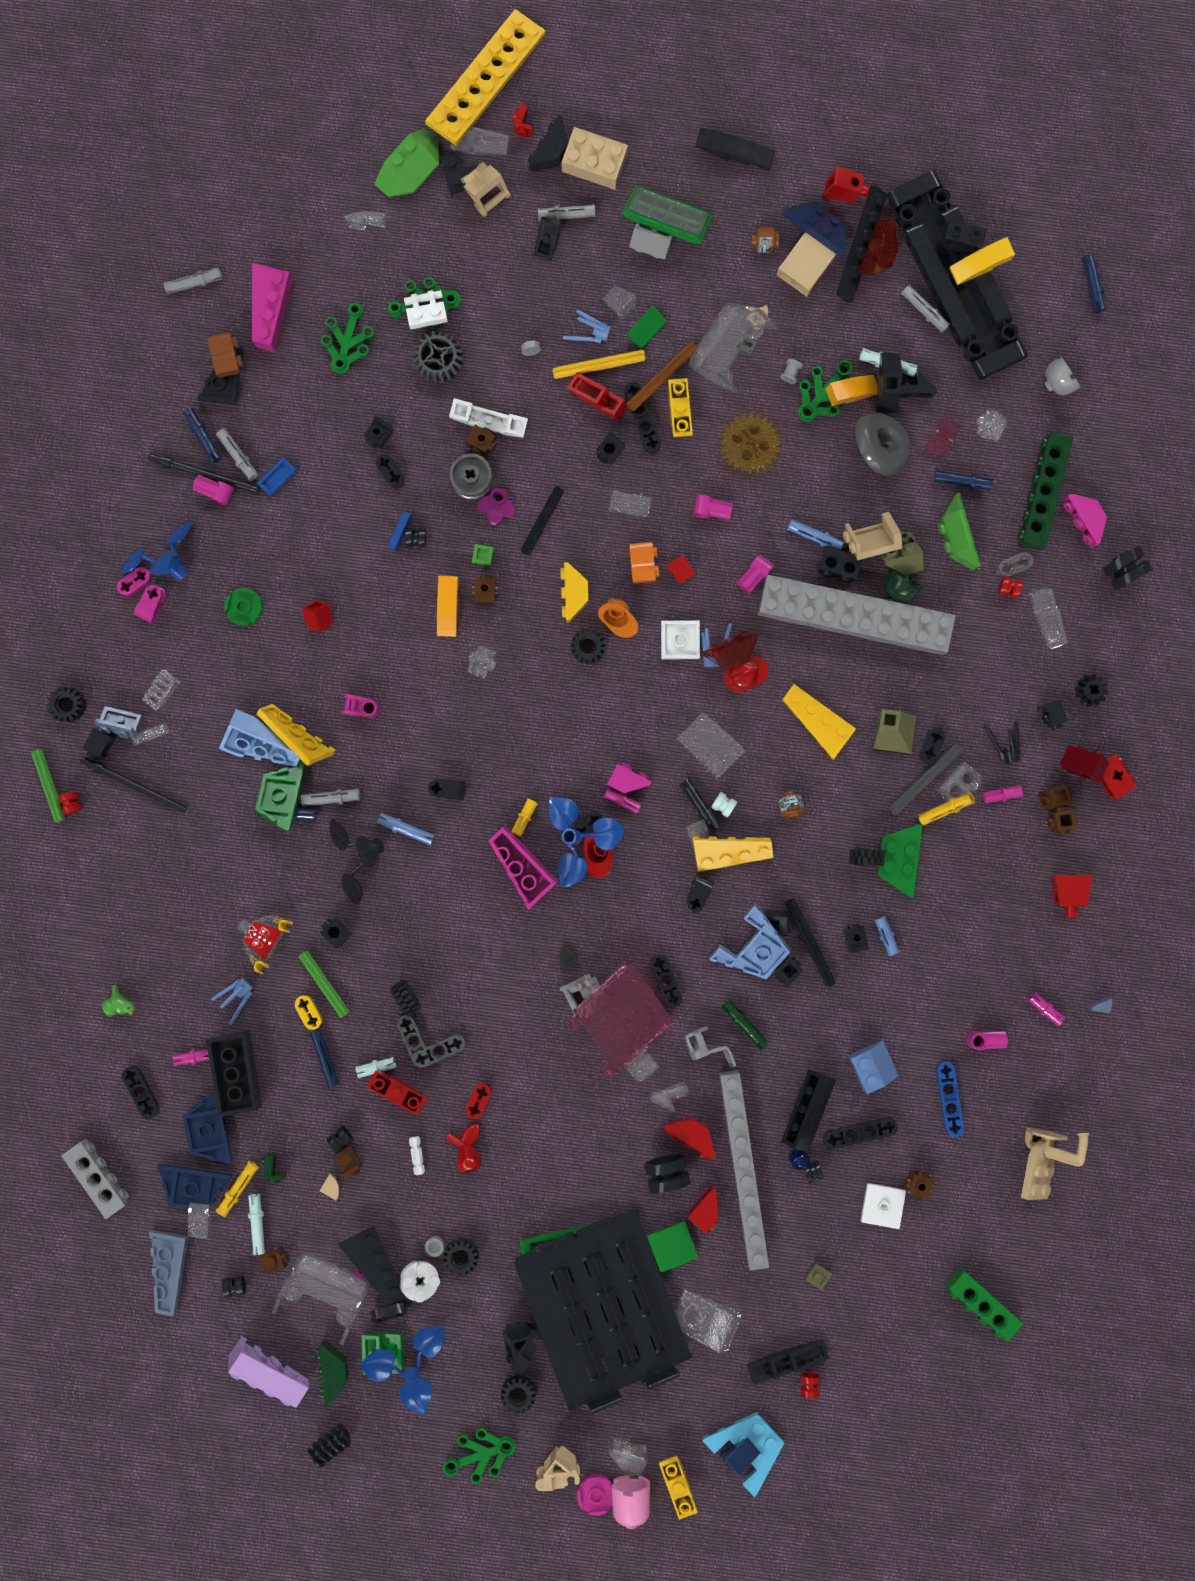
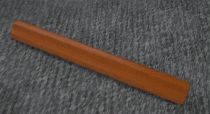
[627,342,697,411]

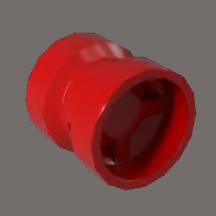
[998,576,1023,599]
[58,792,82,815]
[800,1372,820,1398]

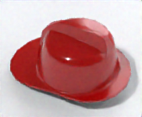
[724,655,768,692]
[584,832,614,878]

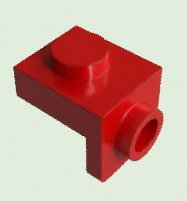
[513,103,533,138]

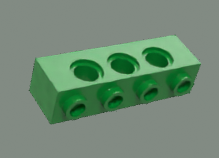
[945,1267,1023,1341]

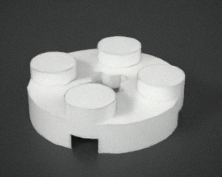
[400,1261,440,1302]

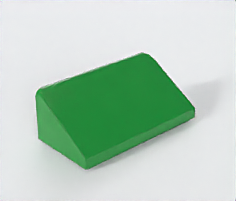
[628,305,667,350]

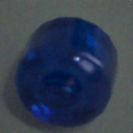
[788,1149,810,1170]

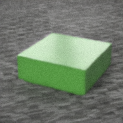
[472,544,494,567]

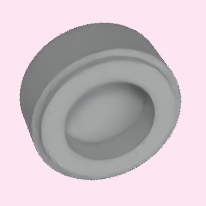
[521,340,541,356]
[425,1236,445,1257]

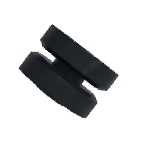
[1102,546,1153,591]
[644,1154,691,1193]

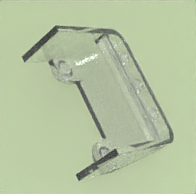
[689,302,778,393]
[272,1253,369,1345]

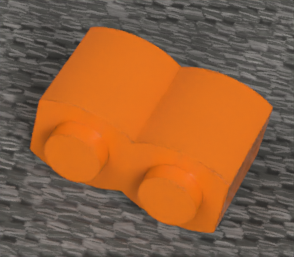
[629,542,659,584]

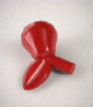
[446,1123,482,1173]

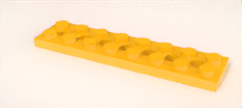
[425,9,546,146]

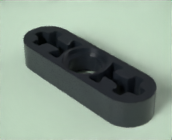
[651,954,682,1008]
[122,1066,160,1119]

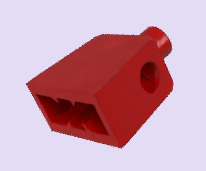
[823,166,870,203]
[1050,875,1092,918]

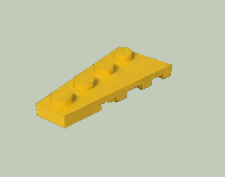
[782,684,856,760]
[257,704,336,766]
[692,836,773,872]

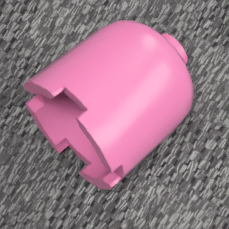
[612,1475,650,1529]

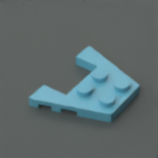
[702,1412,784,1497]

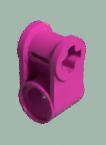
[134,585,166,623]
[341,694,380,718]

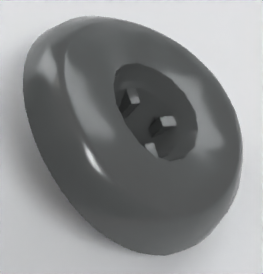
[856,413,911,476]

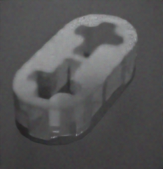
[996,552,1033,577]

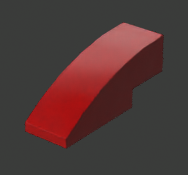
[567,373,628,422]

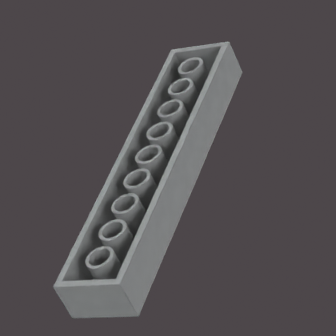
[757,575,956,655]

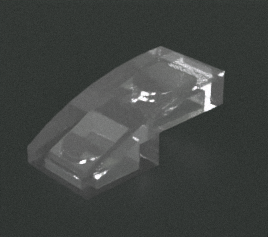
[344,212,387,231]
[608,490,652,518]

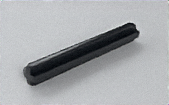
[521,486,564,556]

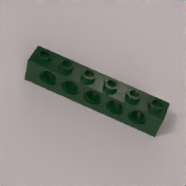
[1018,432,1073,551]

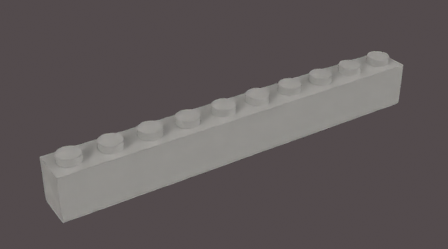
[719,1070,769,1271]

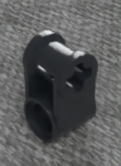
[428,780,465,800]
[685,875,714,913]

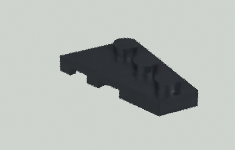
[197,347,244,405]

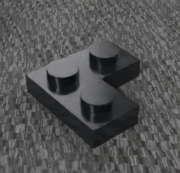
[439,151,480,195]

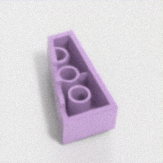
[228,1336,309,1408]

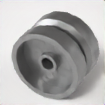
[450,454,493,501]

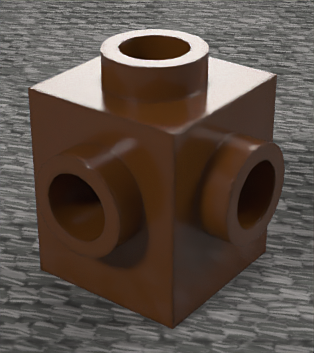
[465,424,497,457]
[472,576,499,605]
[1047,807,1077,835]
[905,1170,934,1200]

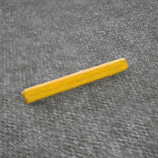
[552,350,645,379]

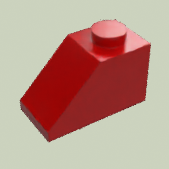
[687,1185,718,1233]

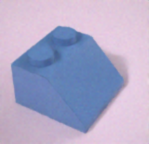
[848,1040,899,1094]

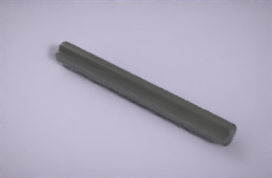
[889,744,963,815]

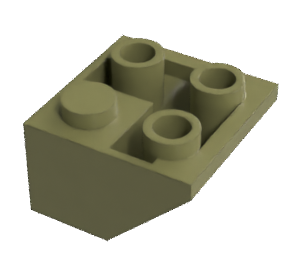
[880,531,924,575]
[873,709,916,754]

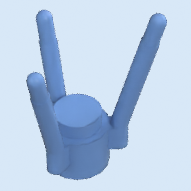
[563,310,611,344]
[701,623,732,667]
[211,977,253,1025]

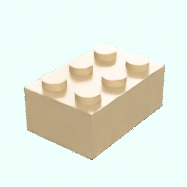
[562,127,628,190]

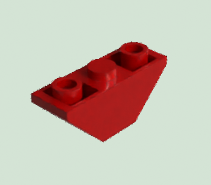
[366,1070,427,1116]
[663,1117,715,1160]

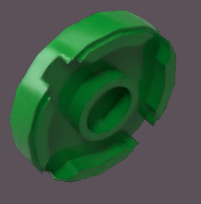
[224,588,263,626]

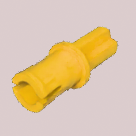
[511,798,538,836]

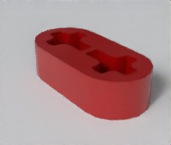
[466,1083,491,1119]

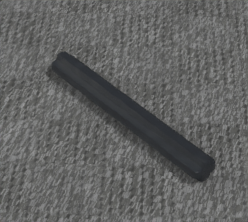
[785,898,836,987]

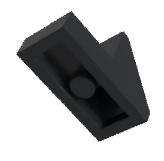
[533,216,561,260]
[899,370,937,398]

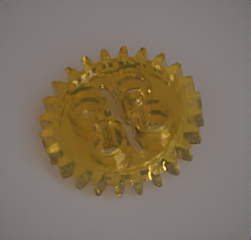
[719,412,781,475]

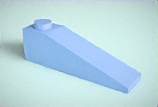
[219,709,300,767]

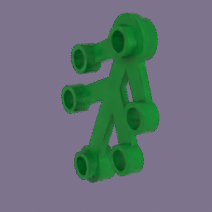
[388,277,461,331]
[321,303,375,375]
[798,360,852,422]
[443,1426,516,1484]

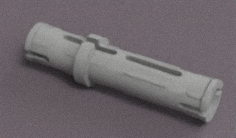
[538,204,595,221]
[164,267,222,295]
[901,285,950,333]
[216,428,259,481]
[301,788,360,807]

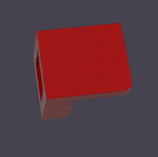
[666,555,696,584]
[302,600,334,632]

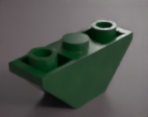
[317,1340,349,1406]

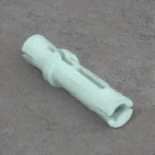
[859,348,918,377]
[248,1194,266,1255]

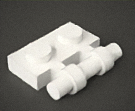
[404,290,448,330]

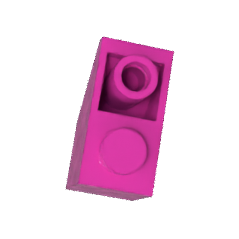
[607,763,651,794]

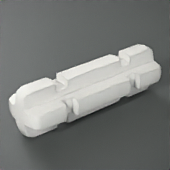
[409,1136,425,1175]

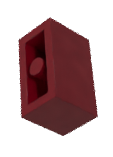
[1059,745,1109,783]

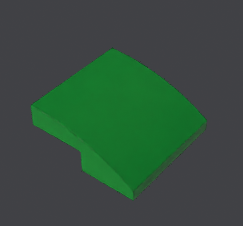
[646,1220,698,1272]
[361,1332,405,1375]

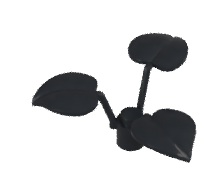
[329,819,384,905]

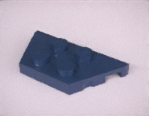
[782,201,846,257]
[183,1092,233,1165]
[157,1163,233,1212]

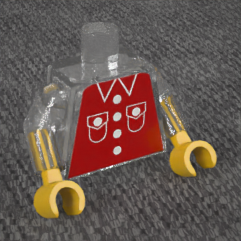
[237,915,293,975]

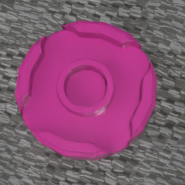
[577,1474,613,1516]

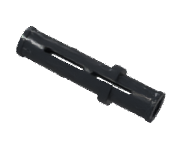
[679,778,721,832]

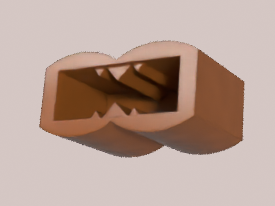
[207,332,243,378]

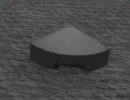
[559,945,579,972]

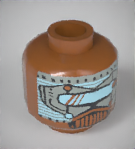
[751,227,779,253]
[777,791,805,820]

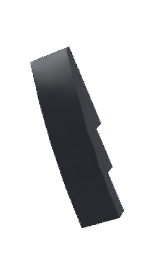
[695,128,775,171]
[747,1339,829,1385]

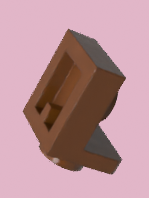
[1038,784,1073,811]
[334,1145,363,1178]
[259,1247,289,1274]

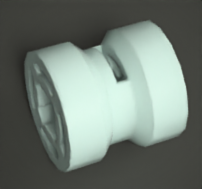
[711,792,737,817]

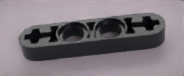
[625,382,661,454]
[823,1117,898,1149]

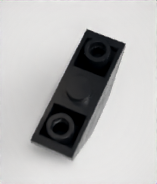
[528,115,568,172]
[876,353,902,412]

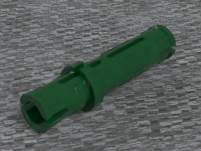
[721,999,769,1050]

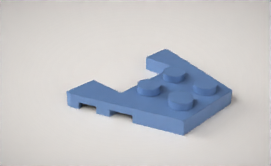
[709,903,790,979]

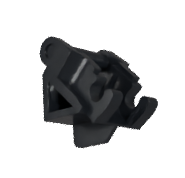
[502,1322,542,1374]

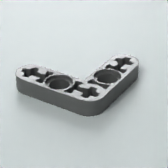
[397,1015,466,1068]

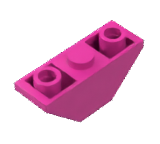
[1062,494,1107,548]

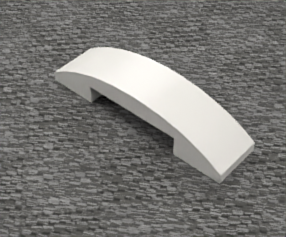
[449,398,528,438]

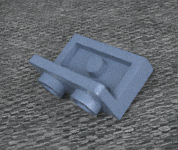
[95,706,143,738]

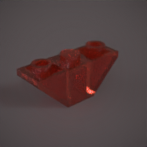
[859,220,899,275]
[702,631,758,669]

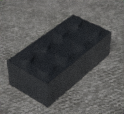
[206,1030,262,1117]

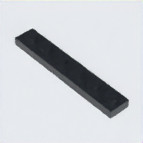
[836,186,887,303]

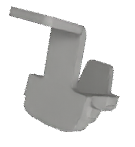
[685,1026,736,1068]

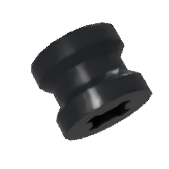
[803,1160,824,1184]

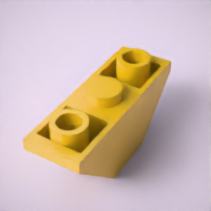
[668,378,693,438]
[561,563,589,623]
[659,1455,698,1520]

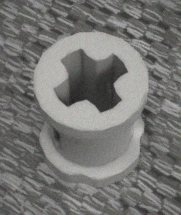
[780,359,803,384]

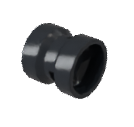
[405,528,426,548]
[326,1126,354,1153]
[222,1275,246,1298]

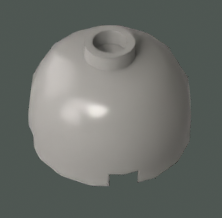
[1044,356,1081,396]

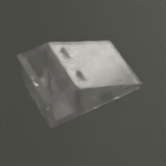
[676,712,745,779]
[675,1289,742,1353]

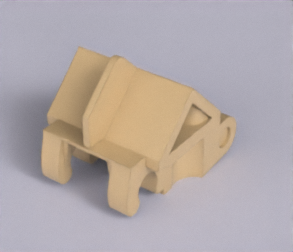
[461,162,511,217]
[535,1446,580,1491]

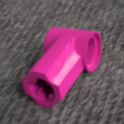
[192,475,234,506]
[693,495,733,520]
[737,554,774,594]
[965,1031,1008,1050]

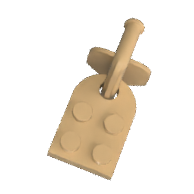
[1021,1127,1089,1200]

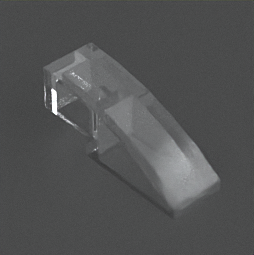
[450,127,510,156]
[1029,586,1068,649]

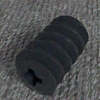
[307,1423,351,1467]

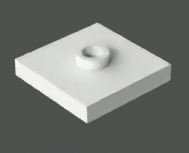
[661,621,700,660]
[860,1183,906,1229]

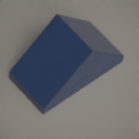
[719,1437,760,1475]

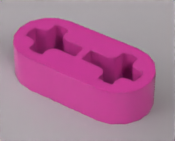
[117,567,152,597]

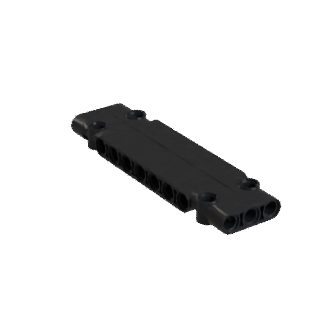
[886,170,1028,380]

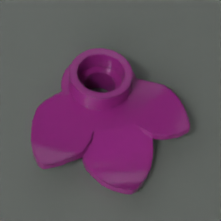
[476,488,515,526]

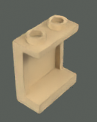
[777,232,836,297]
[843,512,902,560]

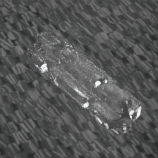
[131,723,169,745]

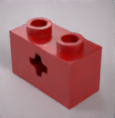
[1100,754,1136,800]

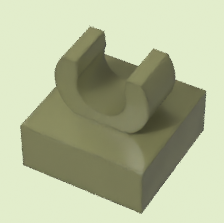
[805,1262,832,1291]

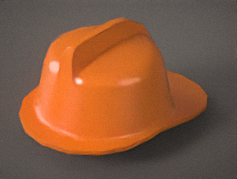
[598,598,638,638]

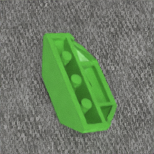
[374,128,439,198]
[938,493,981,570]

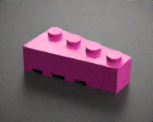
[252,263,293,352]
[489,826,558,910]

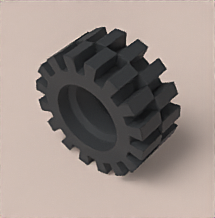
[571,628,605,664]
[47,687,86,722]
[849,849,885,866]
[390,979,422,1017]
[443,1238,479,1277]
[501,1374,536,1415]

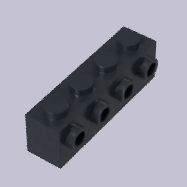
[781,1069,836,1152]

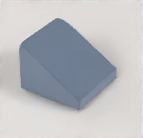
[1086,997,1112,1013]

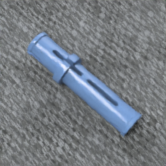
[787,519,844,551]
[377,812,435,846]

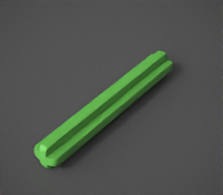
[31,749,66,822]
[299,951,349,1018]

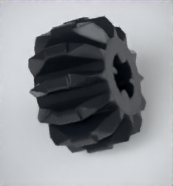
[1075,674,1109,707]

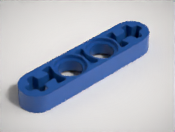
[936,1061,964,1137]

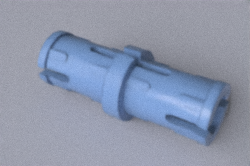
[874,916,900,956]

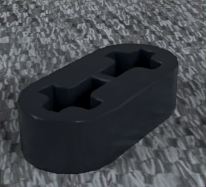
[376,455,405,489]
[920,728,945,763]
[573,812,603,841]
[370,1303,408,1323]

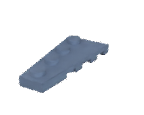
[149,1230,188,1316]

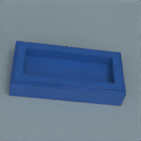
[257,457,298,498]
[389,511,413,552]

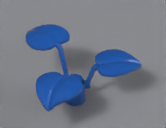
[120,522,195,581]
[549,797,625,887]
[361,1326,445,1415]

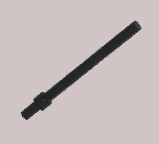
[148,453,260,494]
[80,756,187,813]

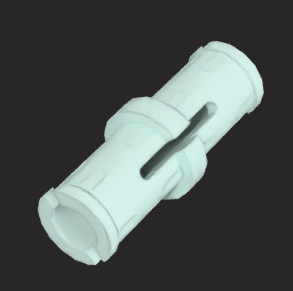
[356,1057,396,1078]

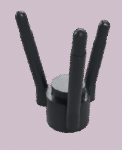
[984,721,1021,764]

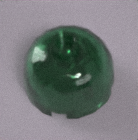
[883,568,923,603]

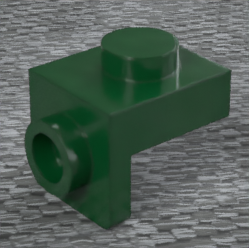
[261,1152,286,1183]

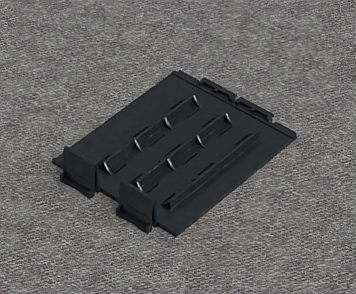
[514,1209,692,1415]

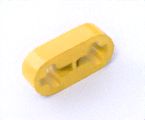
[295,995,323,1030]

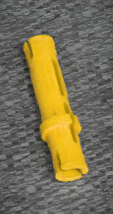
[919,792,975,825]
[216,1161,259,1217]

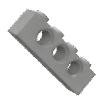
[61,1139,130,1219]

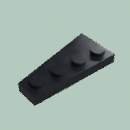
[338,1226,406,1305]

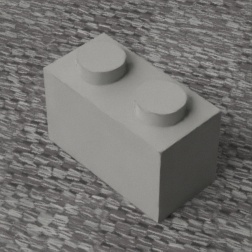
[629,222,673,260]

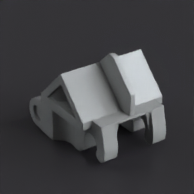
[559,973,607,1019]

